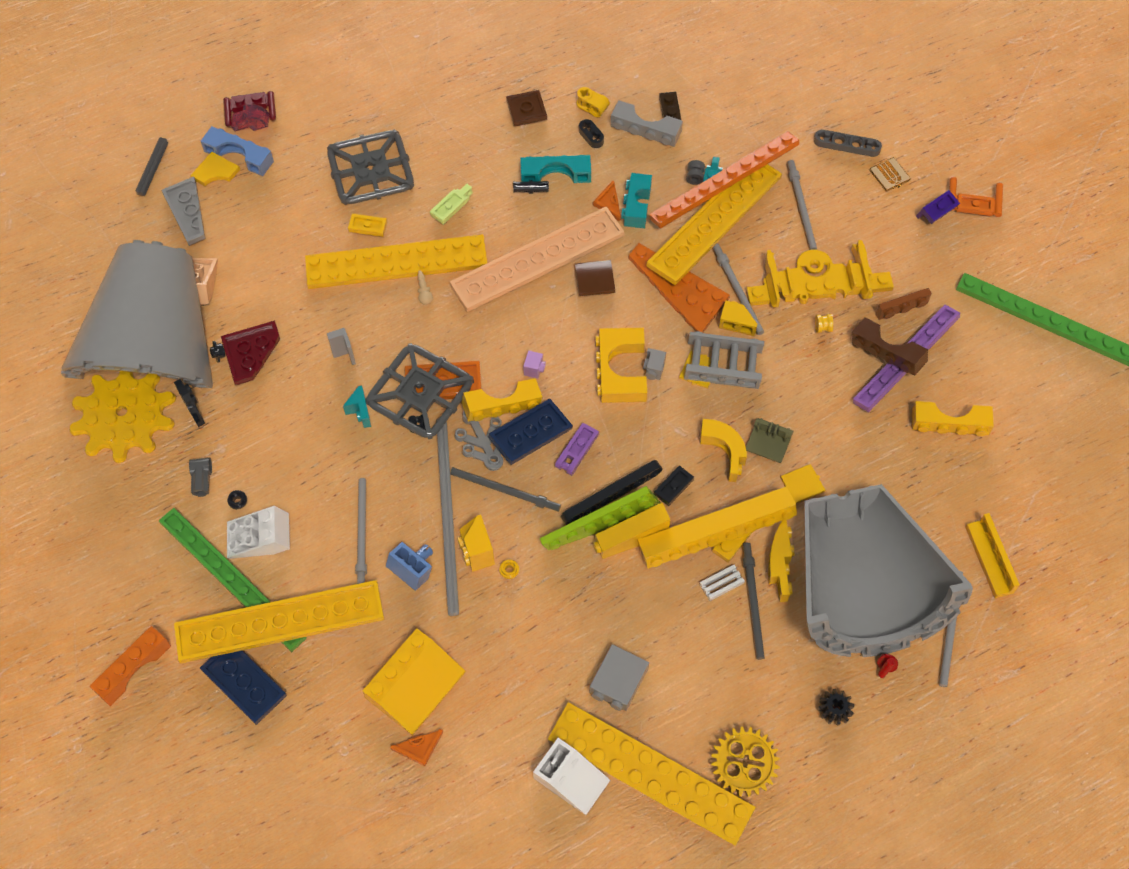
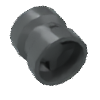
[686,160,705,185]

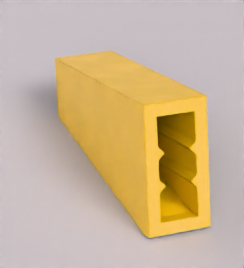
[593,503,670,559]

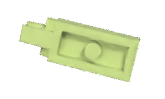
[430,184,473,225]

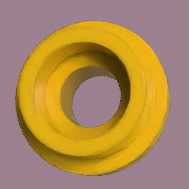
[499,560,519,579]

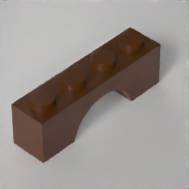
[852,317,928,376]

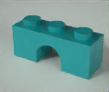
[621,173,652,229]

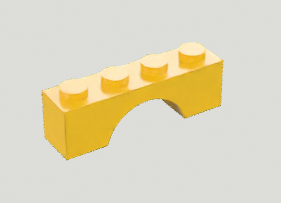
[461,378,543,422]
[912,401,994,436]

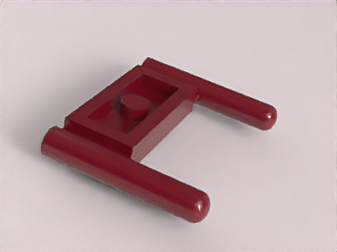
[223,91,276,127]

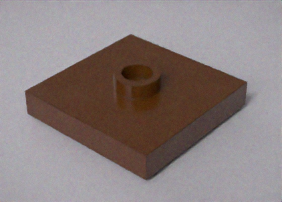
[506,90,547,126]

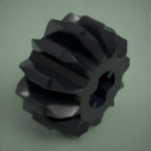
[818,689,854,726]

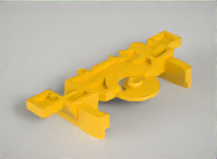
[746,240,894,307]

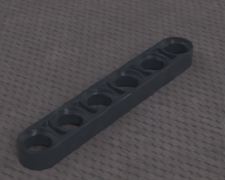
[561,460,663,525]

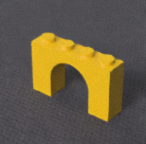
[596,327,647,403]

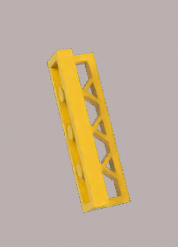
[966,513,1020,598]

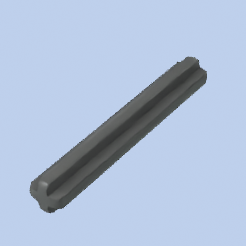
[135,137,168,196]

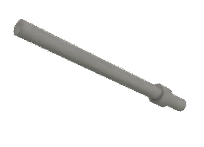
[787,160,817,250]
[713,244,764,335]
[355,478,367,584]
[939,571,963,687]

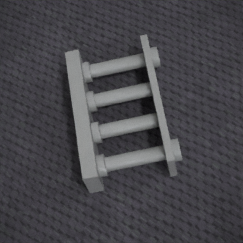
[684,331,765,389]

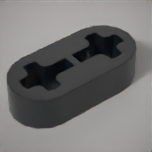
[579,119,604,148]

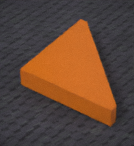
[593,181,621,221]
[390,729,443,766]

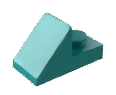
[343,385,371,428]

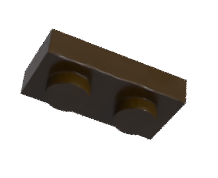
[659,92,681,120]

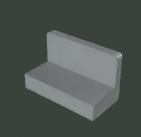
[327,328,356,365]

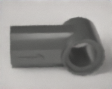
[189,457,212,497]

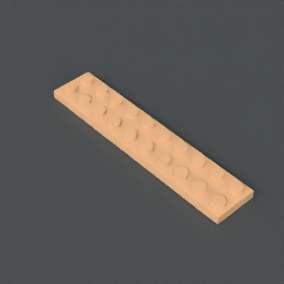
[450,206,625,312]

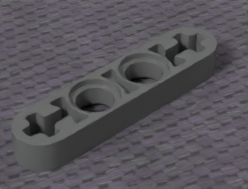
[814,129,882,157]

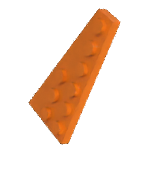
[629,243,730,333]

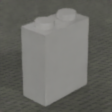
[589,644,649,711]

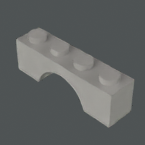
[611,100,683,147]

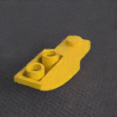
[768,520,795,602]

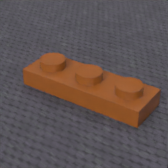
[876,288,932,320]

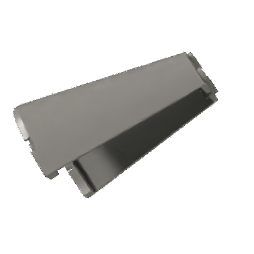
[61,240,213,388]
[805,484,973,657]

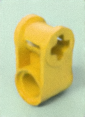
[576,87,610,117]

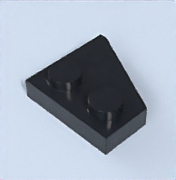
[174,379,205,427]

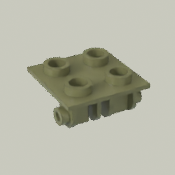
[746,418,794,463]

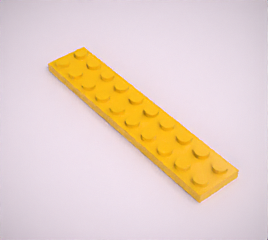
[646,164,782,285]
[305,234,487,289]
[174,580,384,664]
[548,702,756,846]

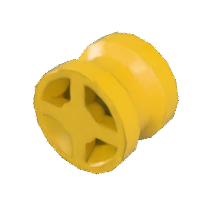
[815,314,833,333]

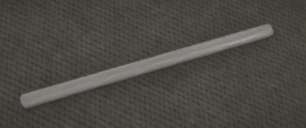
[436,418,459,616]

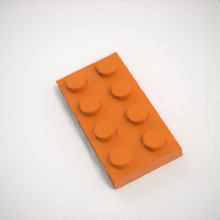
[405,361,481,400]

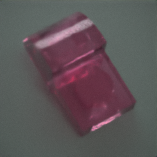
[231,104,269,131]

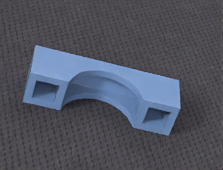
[201,126,274,176]

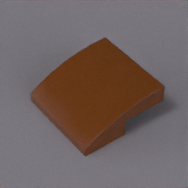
[575,260,615,296]

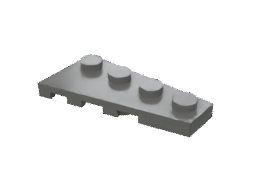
[161,177,206,245]

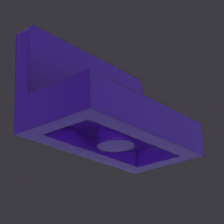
[916,190,960,224]

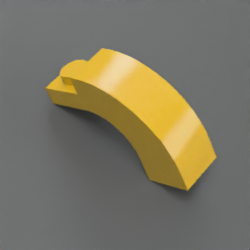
[700,419,747,482]

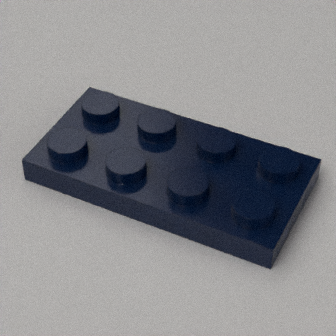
[488,398,573,465]
[200,651,287,725]

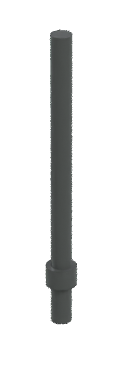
[450,467,561,512]
[743,542,765,660]

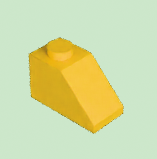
[719,300,758,337]

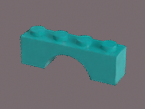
[520,155,591,183]

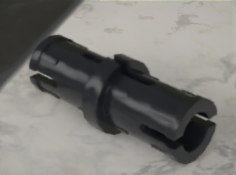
[513,180,549,194]

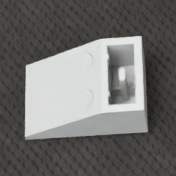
[227,506,290,559]
[533,738,610,815]

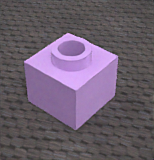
[523,351,546,379]

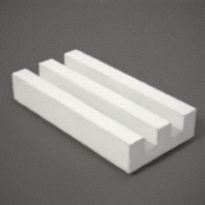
[700,565,745,601]

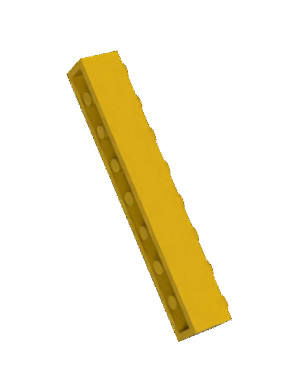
[638,486,797,569]

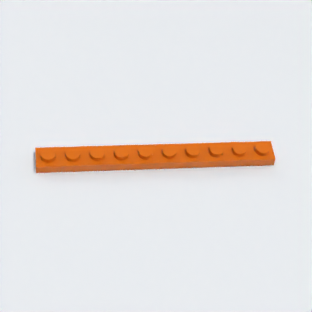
[649,131,799,229]

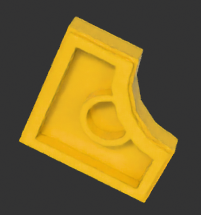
[190,152,240,186]

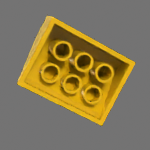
[362,628,466,736]

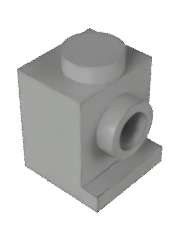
[643,348,666,380]

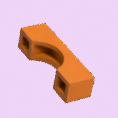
[90,626,171,706]

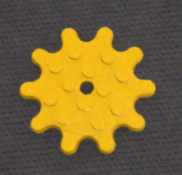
[69,371,176,463]

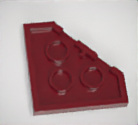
[221,320,280,386]

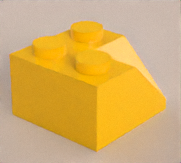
[457,514,495,572]

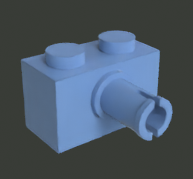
[386,542,433,591]

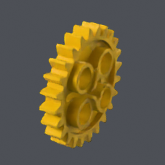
[711,726,780,797]

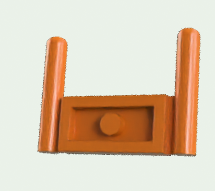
[949,177,1003,217]

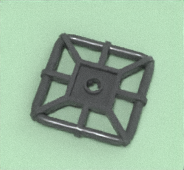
[327,129,414,205]
[365,343,474,439]

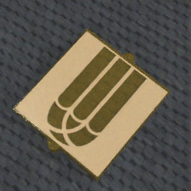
[869,157,911,192]

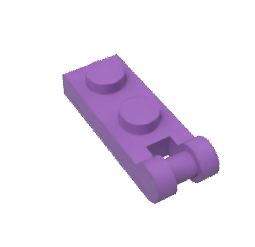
[555,423,599,476]

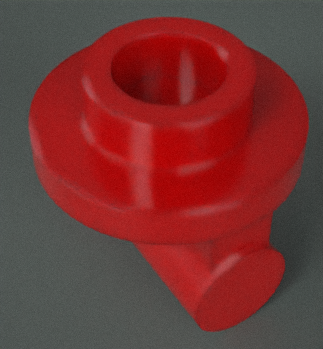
[877,654,898,678]

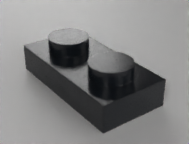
[654,465,694,506]

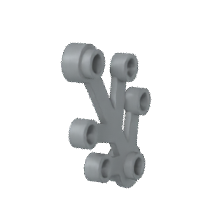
[455,411,503,471]

